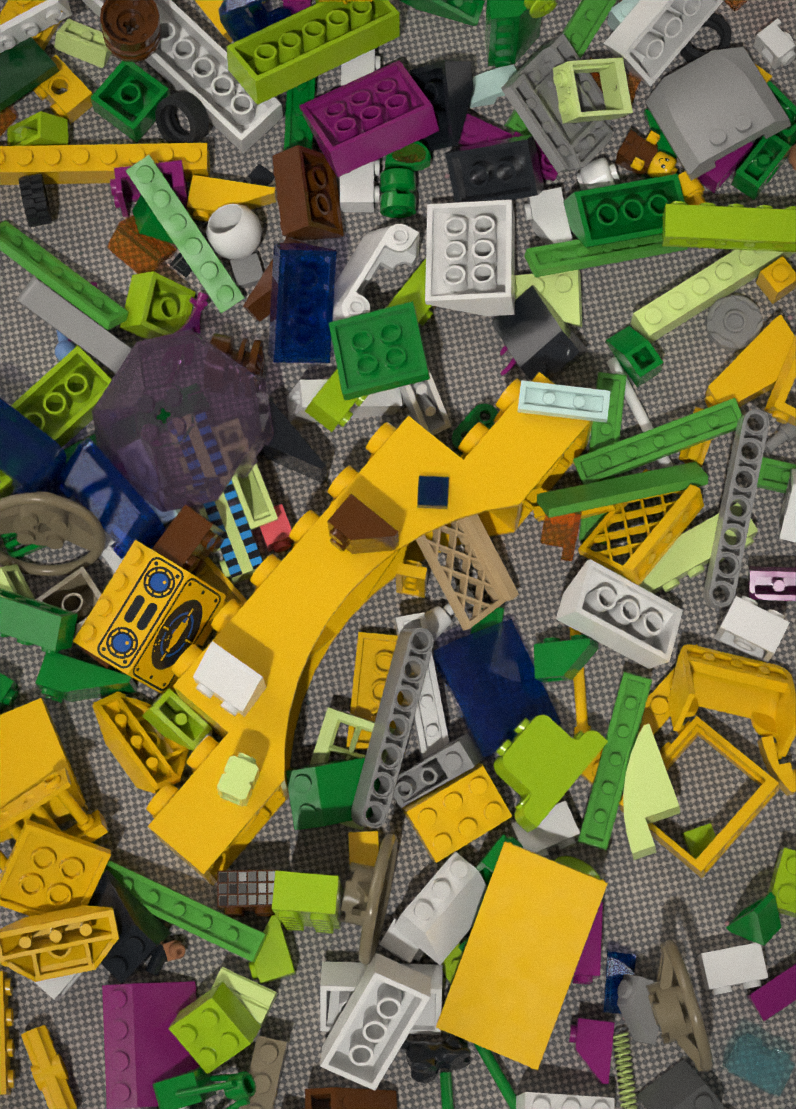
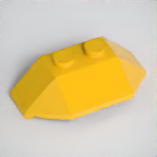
[92,691,189,794]
[0,905,119,982]

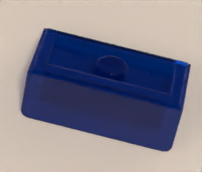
[602,951,636,1015]

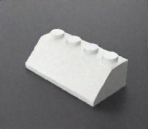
[556,559,683,669]
[320,961,442,1035]

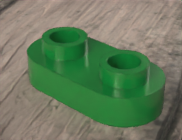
[452,404,498,454]

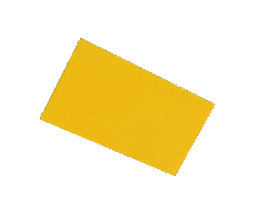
[436,841,608,1070]

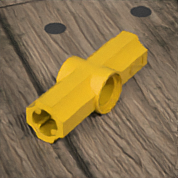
[21,1025,78,1109]

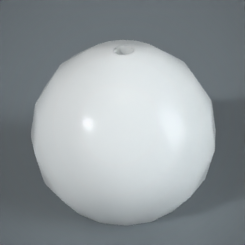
[206,204,262,260]

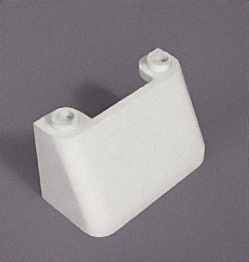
[319,224,419,330]

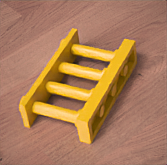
[0,767,108,876]

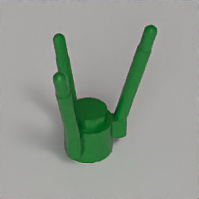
[175,1071,256,1109]

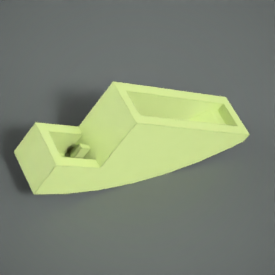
[211,419,278,530]
[623,724,680,860]

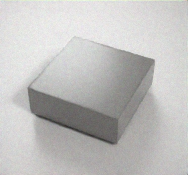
[230,253,263,289]

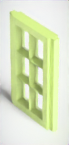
[310,707,395,831]

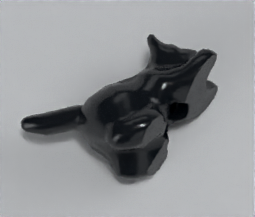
[401,1034,471,1083]

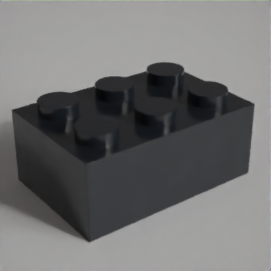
[445,134,544,203]

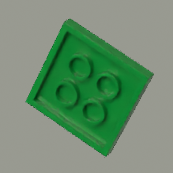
[329,301,430,401]

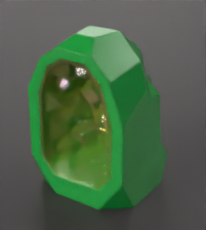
[385,141,431,172]

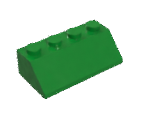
[485,0,542,68]
[563,174,685,248]

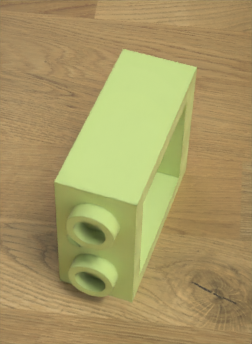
[553,57,633,124]

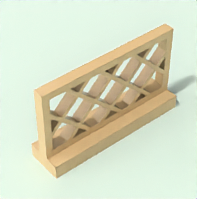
[416,514,519,631]

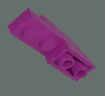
[459,114,558,181]

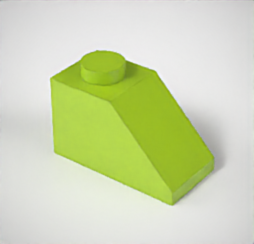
[7,111,69,146]
[142,688,213,751]
[248,915,296,985]

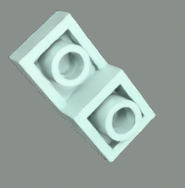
[469,64,517,108]

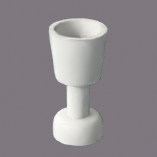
[425,584,475,641]

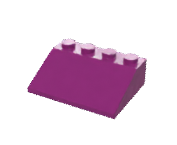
[299,60,439,177]
[102,981,201,1109]

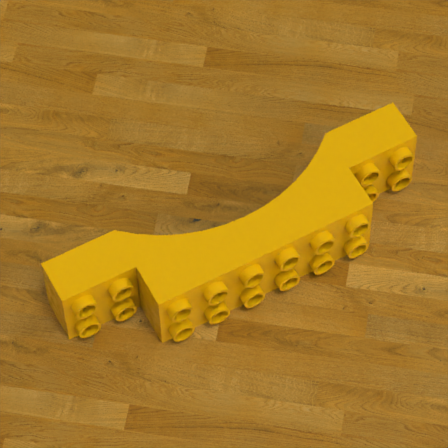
[146,372,593,886]

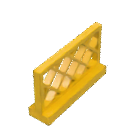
[578,468,704,586]

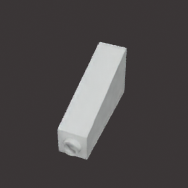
[286,379,405,424]

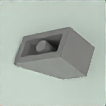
[617,974,659,1045]

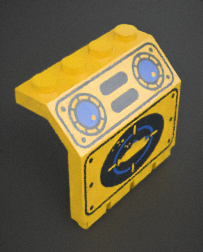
[73,540,227,694]

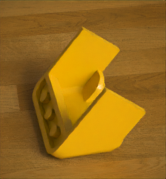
[669,644,796,757]

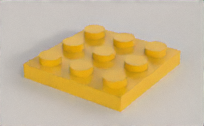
[0,819,111,916]

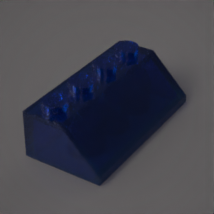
[268,242,337,363]

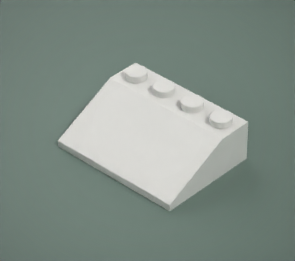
[425,199,515,316]

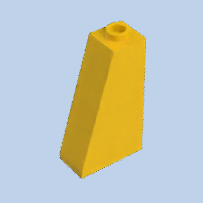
[704,315,795,408]

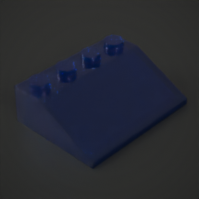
[432,619,562,761]

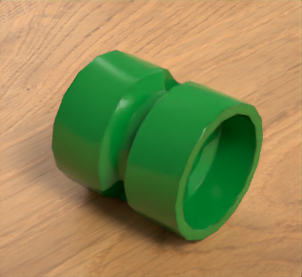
[380,168,416,218]

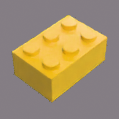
[402,763,513,863]

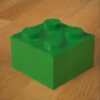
[90,61,170,143]

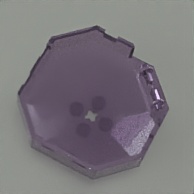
[92,330,274,512]

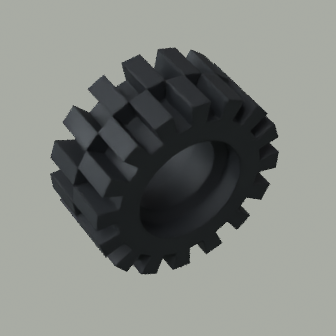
[19,174,52,228]

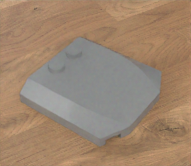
[501,33,613,173]
[645,47,791,181]

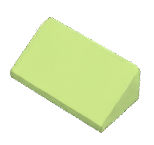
[54,19,111,68]

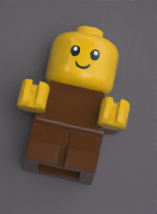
[615,130,678,178]

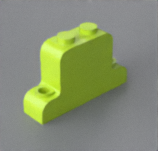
[494,715,608,833]

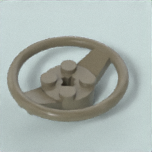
[0,492,106,576]
[339,833,398,965]
[646,939,713,1072]

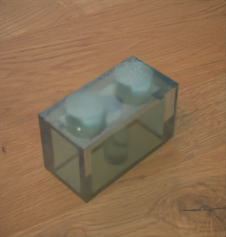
[721,1033,795,1097]

